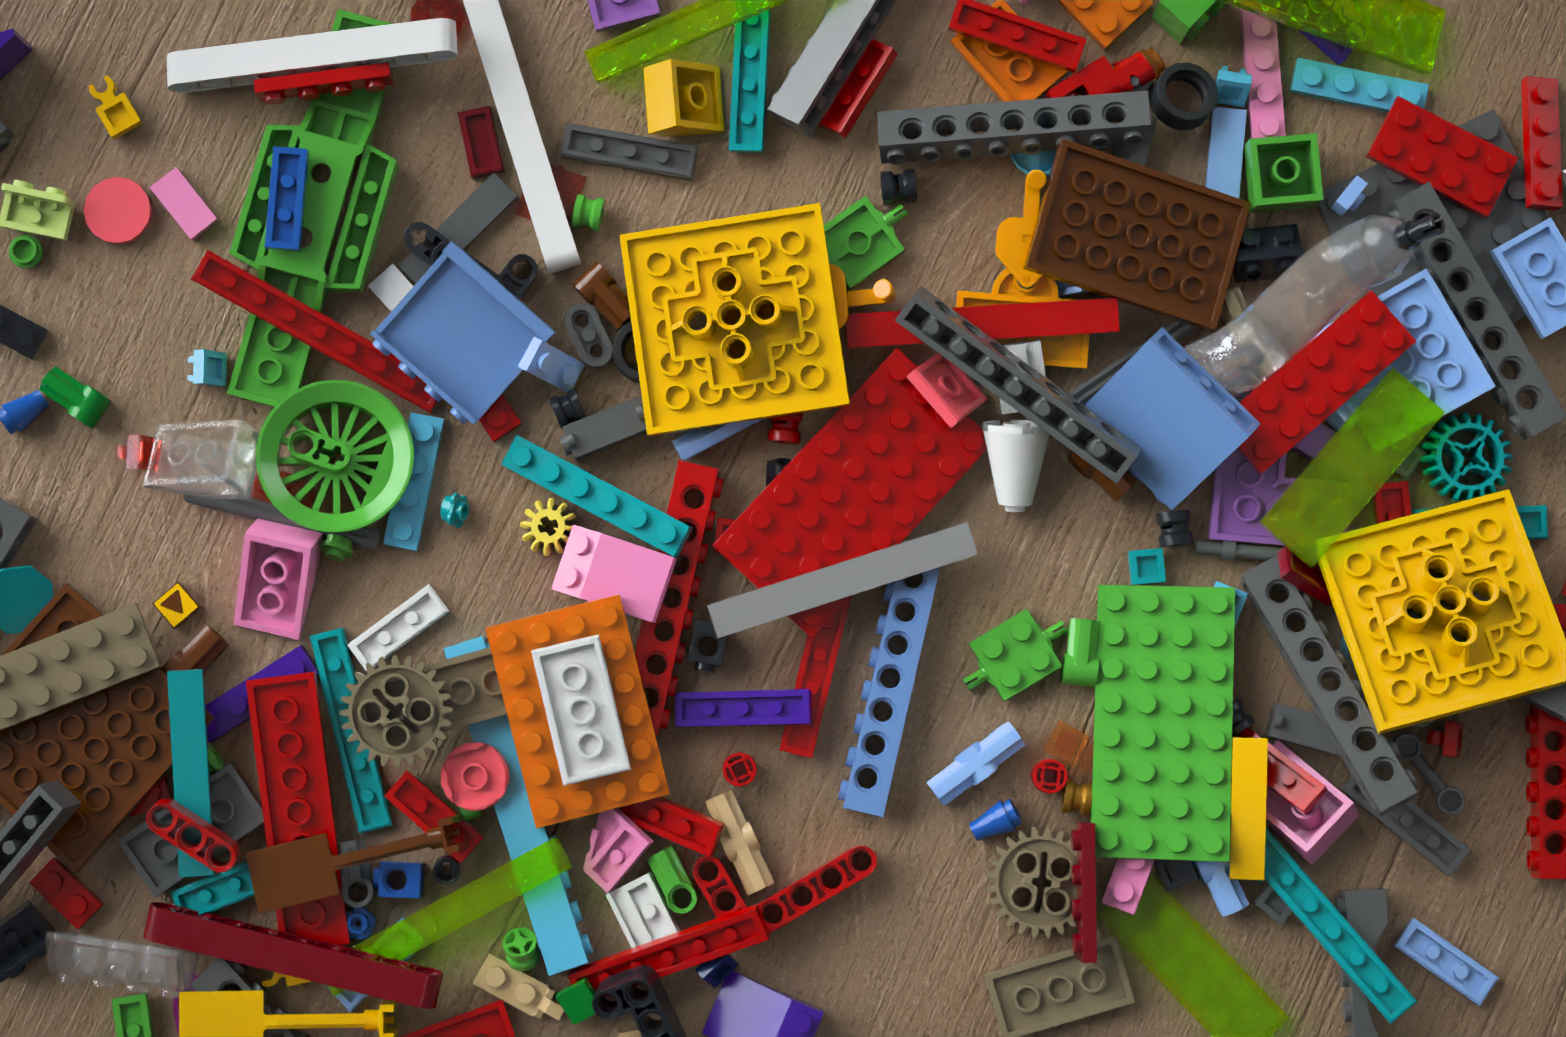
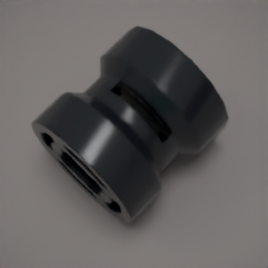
[880,169,917,205]
[1156,510,1193,548]

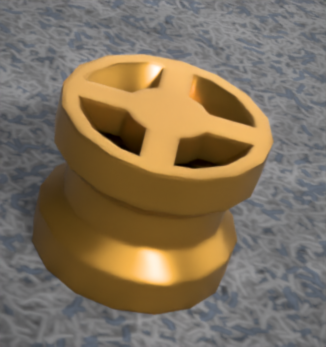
[1061,779,1092,817]

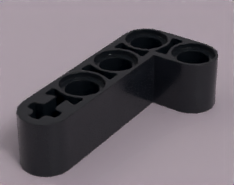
[404,222,537,300]
[592,965,687,1037]

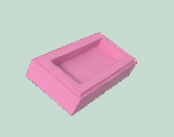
[149,167,219,241]

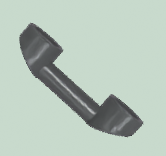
[1394,733,1465,815]

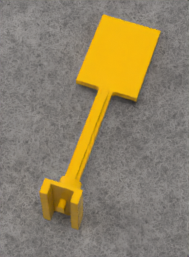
[179,990,398,1037]

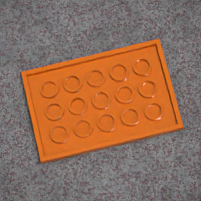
[485,594,670,829]

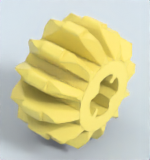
[520,498,576,556]

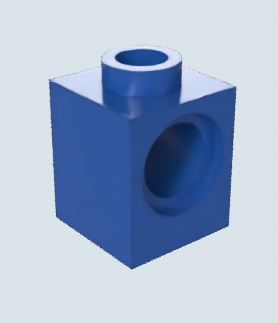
[373,861,425,898]

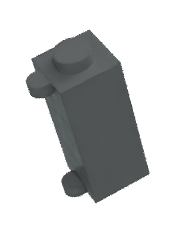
[559,397,647,461]
[1264,703,1360,758]

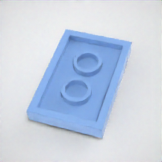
[1489,217,1566,339]

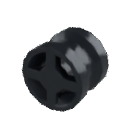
[549,388,586,429]
[1232,698,1255,736]

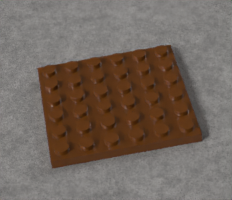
[0,583,216,873]

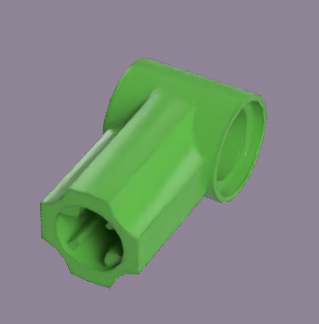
[1061,618,1100,688]
[646,846,700,914]

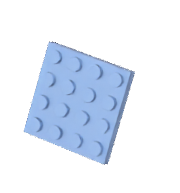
[1307,268,1496,454]

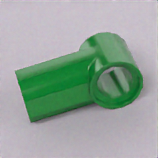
[39,366,112,429]

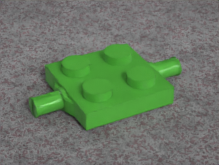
[824,195,908,290]
[962,609,1068,702]

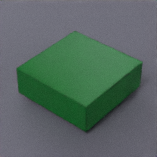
[556,978,596,1025]

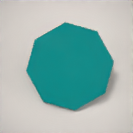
[0,565,53,634]

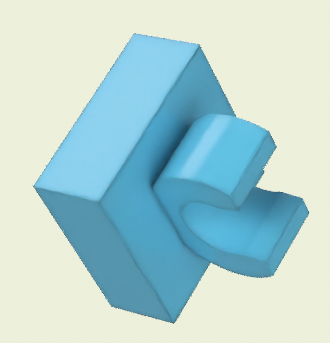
[1215,66,1252,108]
[187,349,227,387]

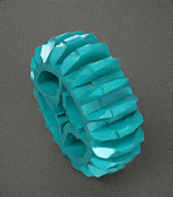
[1420,412,1513,503]

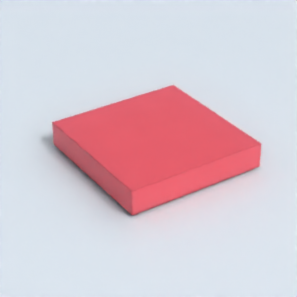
[907,353,988,428]

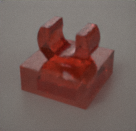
[115,434,158,472]

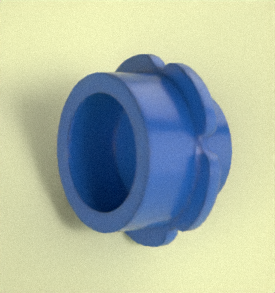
[347,907,376,940]

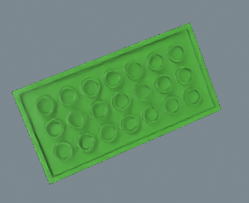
[1091,585,1235,863]

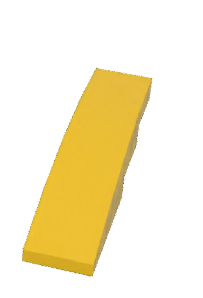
[1229,737,1268,881]

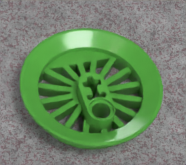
[256,380,414,533]

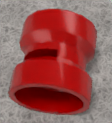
[767,413,803,445]
[722,752,757,787]
[1031,759,1068,793]

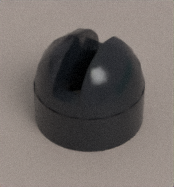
[433,855,461,885]

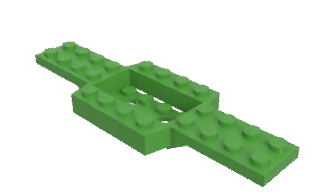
[227,9,400,407]

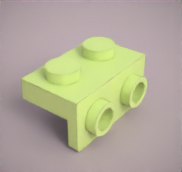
[0,180,76,241]

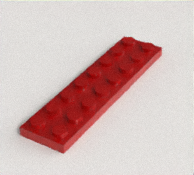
[246,671,351,945]

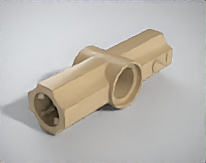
[705,789,774,895]

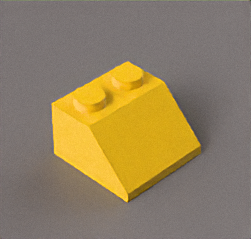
[643,59,725,137]

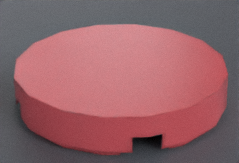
[83,177,153,245]
[441,742,510,811]

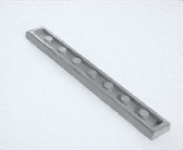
[707,522,978,638]

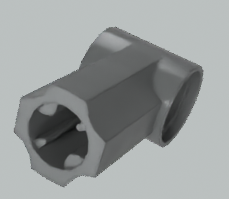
[337,839,375,908]

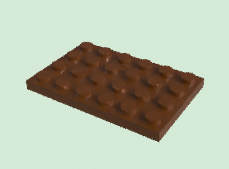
[1023,139,1251,332]

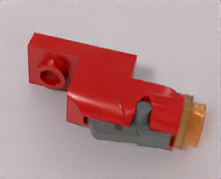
[1045,47,1165,98]

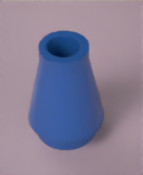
[0,389,49,435]
[969,799,1022,841]

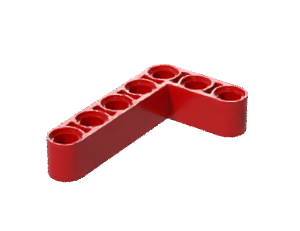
[693,845,877,933]

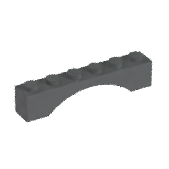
[1334,888,1389,1037]

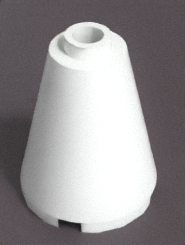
[983,420,1050,512]

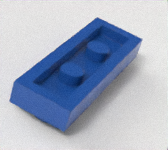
[264,146,309,252]

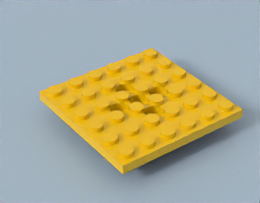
[619,203,850,436]
[1312,489,1566,735]

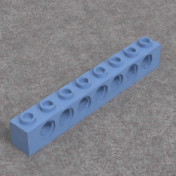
[838,541,940,817]

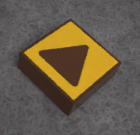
[152,581,202,629]

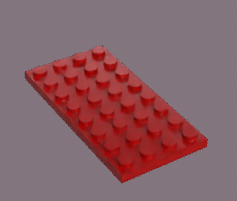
[711,348,987,639]

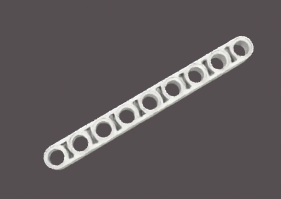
[463,0,581,274]
[167,18,458,93]

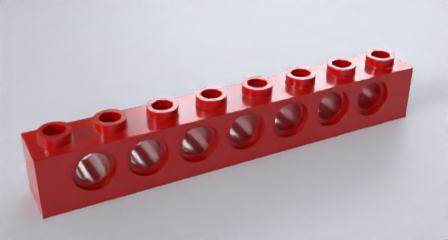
[634,460,724,735]
[1525,604,1566,879]

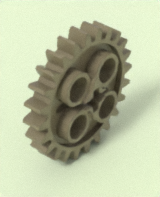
[339,655,454,768]
[985,827,1078,938]

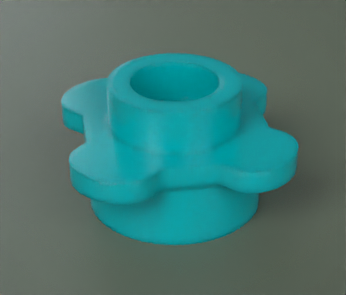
[440,492,469,528]

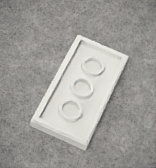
[531,634,631,786]

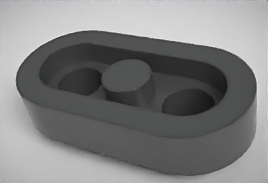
[565,303,613,368]

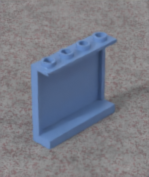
[370,241,556,425]
[1084,327,1261,510]

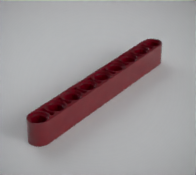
[143,902,443,1009]

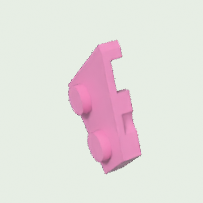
[583,808,654,893]

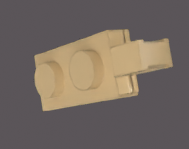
[472,953,565,1021]

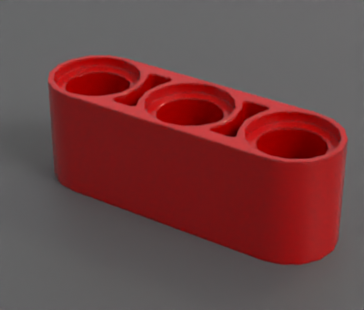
[146,799,240,872]

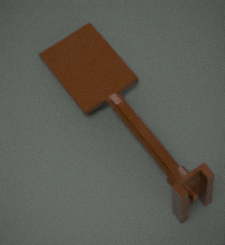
[245,814,469,914]

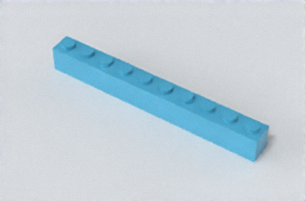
[444,636,593,976]

